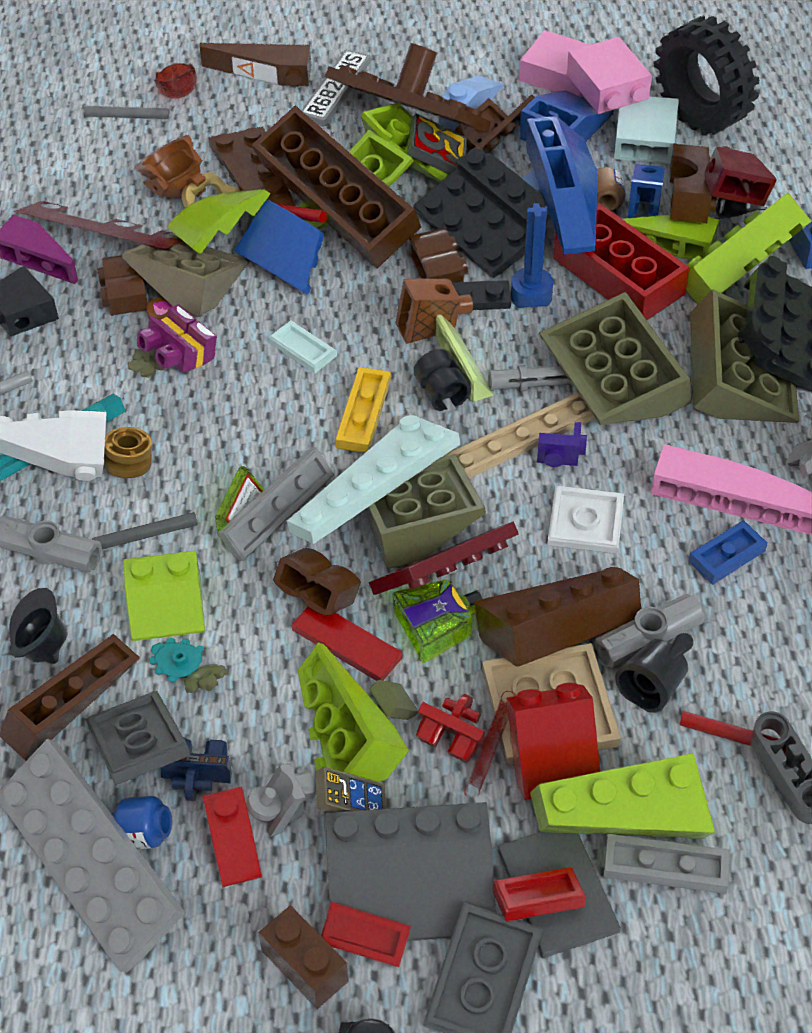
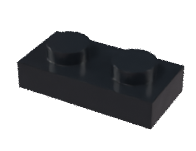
[452,280,511,310]

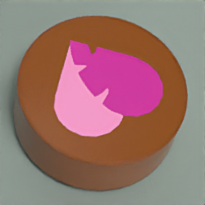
[146,296,173,320]

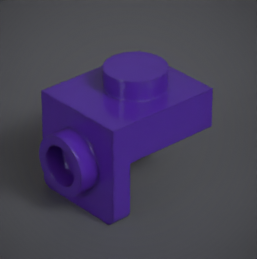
[537,422,587,467]

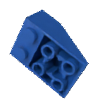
[520,90,614,142]

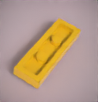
[335,367,391,453]

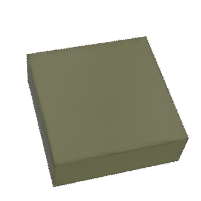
[369,680,418,720]

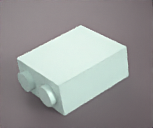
[614,96,678,164]

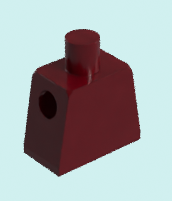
[704,146,777,206]

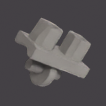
[246,763,316,837]

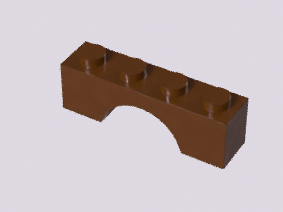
[669,143,717,223]

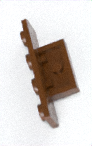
[454,94,535,153]

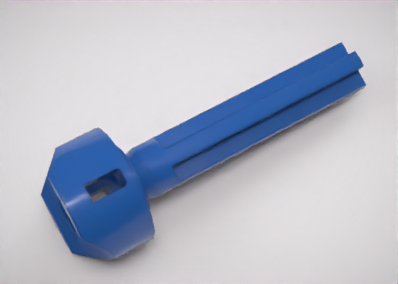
[511,203,554,308]

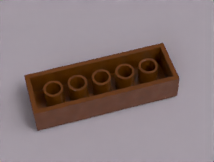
[252,105,422,268]

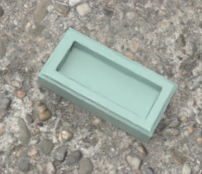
[268,320,337,373]

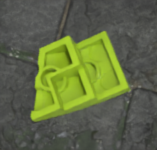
[167,189,270,254]

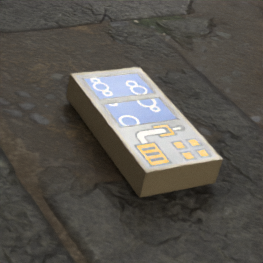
[315,767,387,813]

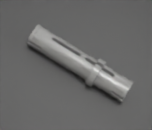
[488,365,572,391]

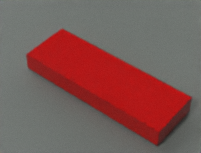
[292,606,403,681]

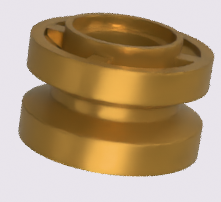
[104,427,152,478]

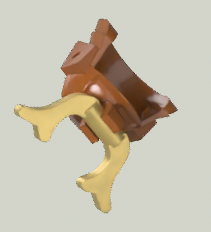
[134,135,240,208]

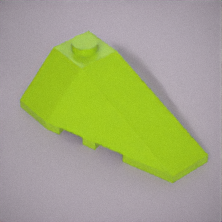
[299,130,413,229]
[298,642,409,782]

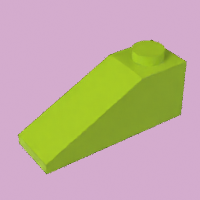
[623,215,719,260]

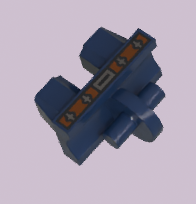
[161,737,232,801]

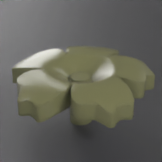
[128,349,164,378]
[184,664,228,693]

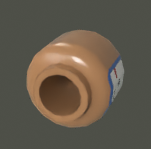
[597,167,626,211]

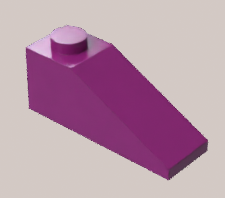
[0,214,78,284]

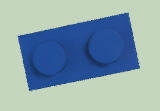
[688,520,768,585]

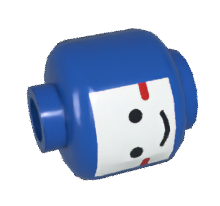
[112,796,172,849]

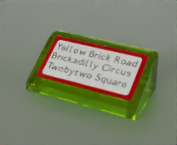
[215,466,264,537]

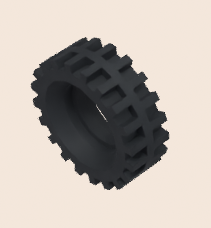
[654,16,760,136]

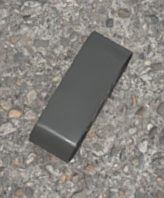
[750,711,812,824]

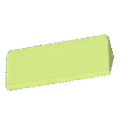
[436,314,493,402]

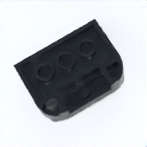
[413,148,548,278]
[738,256,812,392]

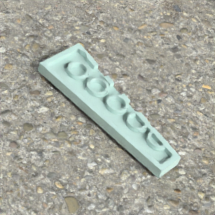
[287,415,460,544]

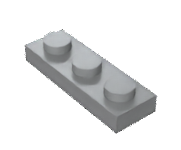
[603,834,730,894]

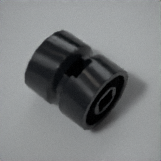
[414,349,471,412]

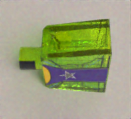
[392,580,483,663]

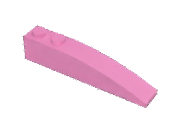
[651,444,812,535]

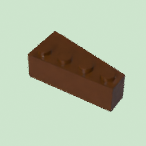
[474,567,642,667]

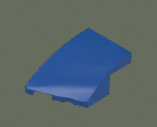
[234,199,324,295]

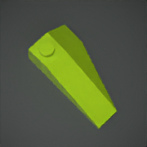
[361,103,450,183]

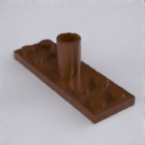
[325,43,492,133]

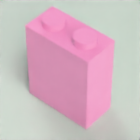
[519,30,591,97]
[567,37,652,114]

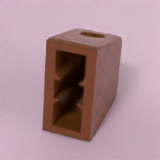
[395,279,473,344]

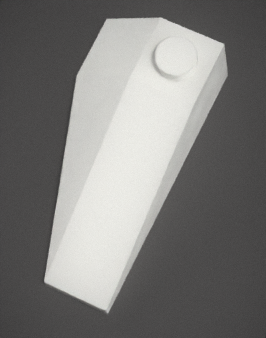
[0,410,106,481]

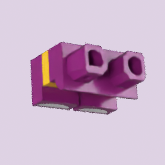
[137,304,217,373]

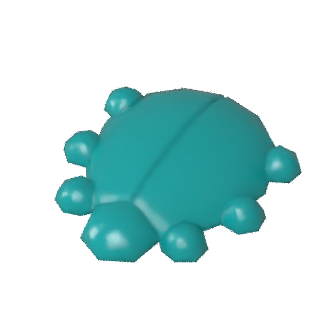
[149,638,204,683]

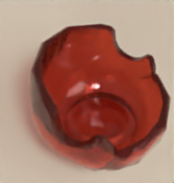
[154,63,197,99]

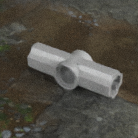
[0,516,102,572]
[594,593,705,669]

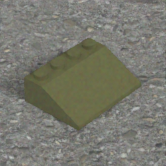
[690,289,799,423]
[539,292,691,425]

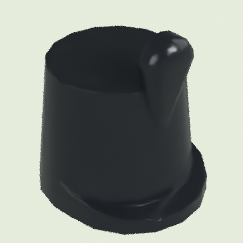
[615,633,694,713]

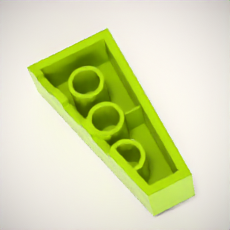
[686,192,812,304]
[530,753,715,839]

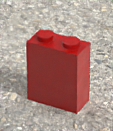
[506,683,600,800]

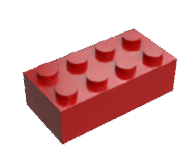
[553,203,690,320]

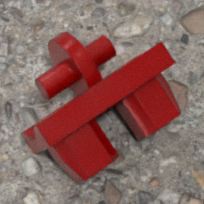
[416,694,487,763]

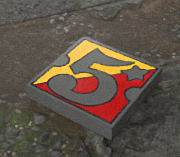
[407,113,467,174]

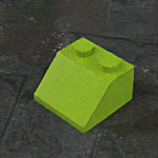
[123,550,205,641]

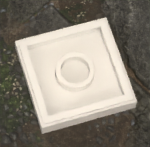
[547,485,624,554]

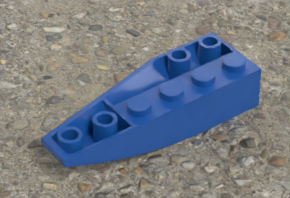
[526,116,598,254]

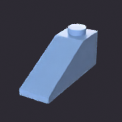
[439,76,503,130]

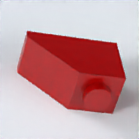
[202,787,262,887]

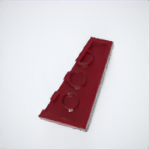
[368,521,519,595]

